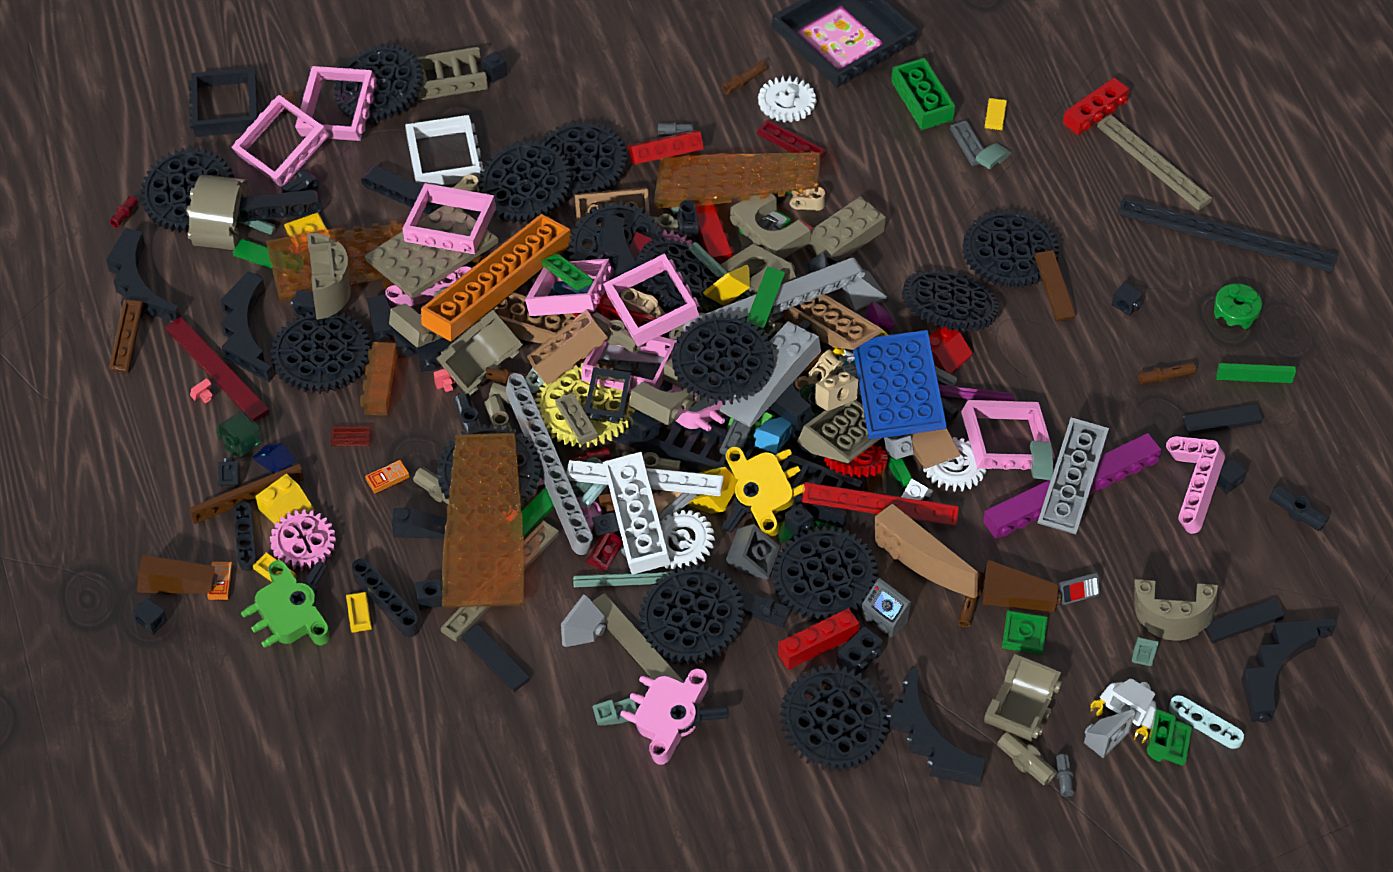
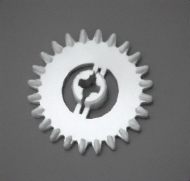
[758,76,816,122]
[923,437,986,492]
[661,510,715,571]

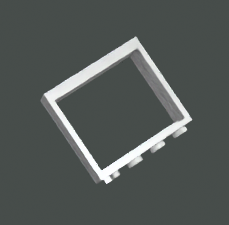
[405,115,484,186]

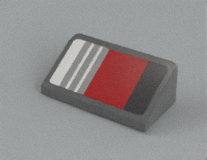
[1057,573,1100,605]

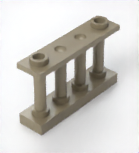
[416,47,487,100]

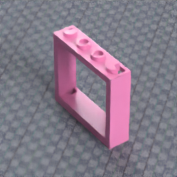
[295,66,377,141]
[232,95,329,187]
[403,183,496,254]
[603,254,699,347]
[525,259,614,316]
[582,329,677,390]
[961,400,1055,470]

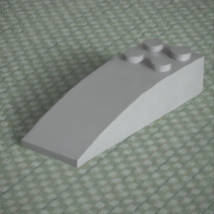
[720,321,821,427]
[1038,418,1109,534]

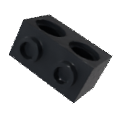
[837,626,883,676]

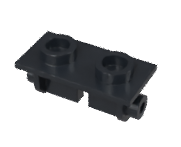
[592,512,620,536]

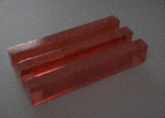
[330,426,371,446]

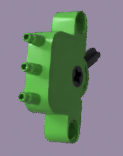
[241,560,330,648]

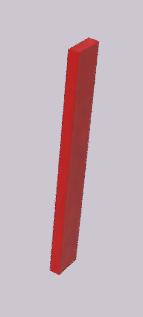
[801,483,959,526]

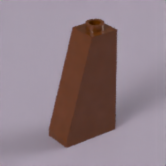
[137,555,218,594]
[982,560,1061,612]

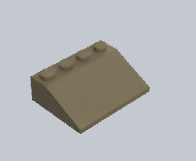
[797,400,881,463]

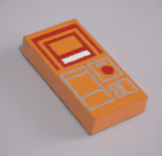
[365,460,409,494]
[207,562,233,600]

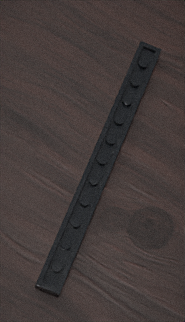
[1118,197,1337,273]

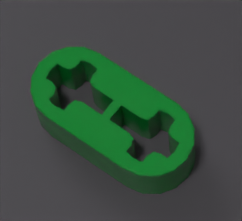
[888,457,912,489]

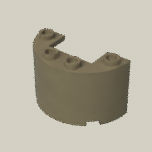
[187,175,249,250]
[307,233,351,319]
[436,310,523,395]
[1134,579,1218,641]
[984,654,1062,741]

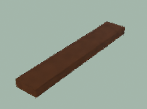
[189,464,304,524]

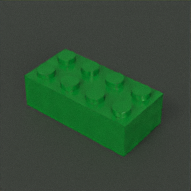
[892,58,955,130]

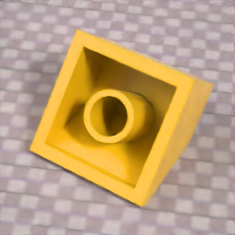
[687,467,738,514]
[256,473,314,524]

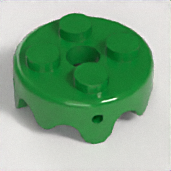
[1214,283,1262,329]

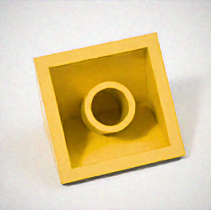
[703,265,750,307]

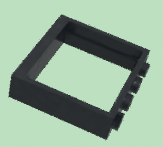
[188,68,258,137]

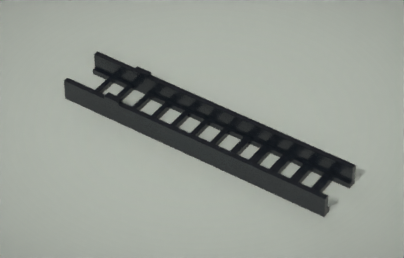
[612,409,863,528]

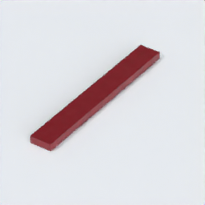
[165,317,269,423]

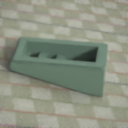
[1131,637,1158,666]

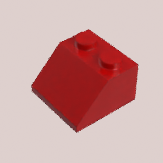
[929,326,972,375]

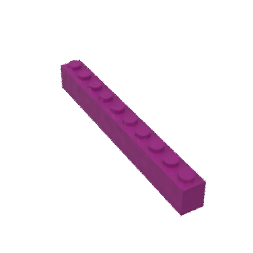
[983,433,1161,539]

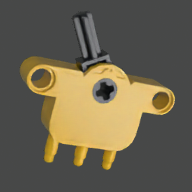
[722,447,804,537]

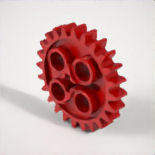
[824,443,888,478]

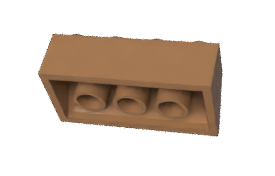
[574,187,650,227]
[527,309,608,385]

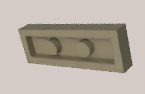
[555,393,598,445]

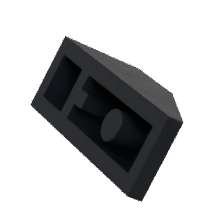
[392,508,455,539]

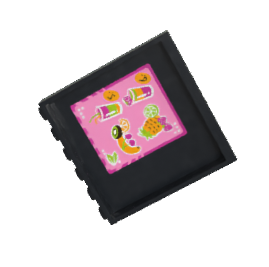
[772,0,918,88]

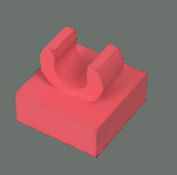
[434,369,455,392]
[190,378,213,404]

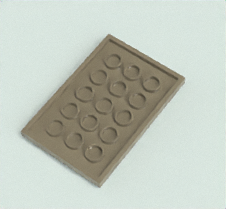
[365,205,498,299]

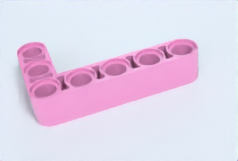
[386,266,472,308]
[1166,436,1225,534]

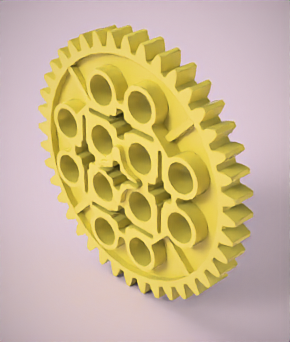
[535,363,636,447]

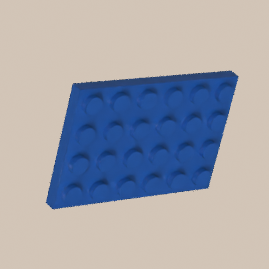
[853,330,946,440]

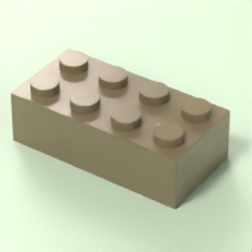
[806,196,885,261]

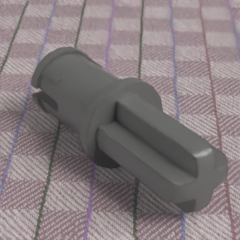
[658,122,693,135]
[1056,754,1074,797]

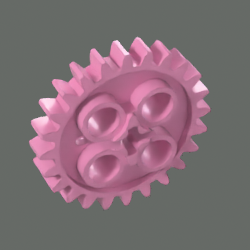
[270,509,336,571]

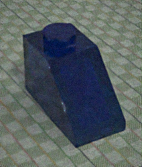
[252,443,296,474]

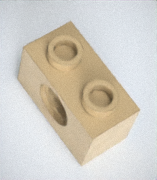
[815,372,858,411]

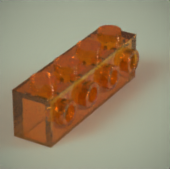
[360,342,397,416]

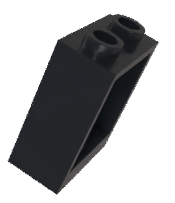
[585,367,634,424]

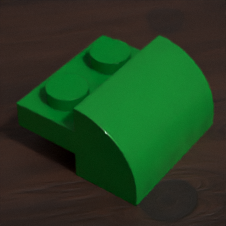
[1147,709,1192,766]

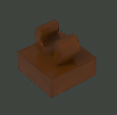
[598,494,615,514]

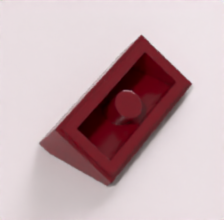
[585,532,623,571]

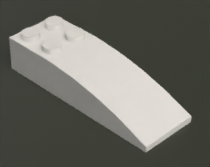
[603,452,671,575]

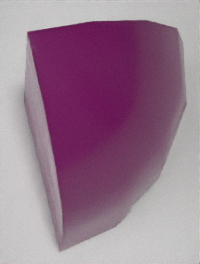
[866,301,895,332]

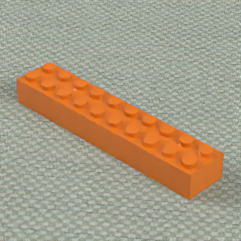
[421,214,570,342]

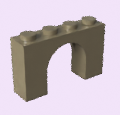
[730,188,811,259]
[721,244,797,296]
[389,286,476,348]
[630,358,714,425]

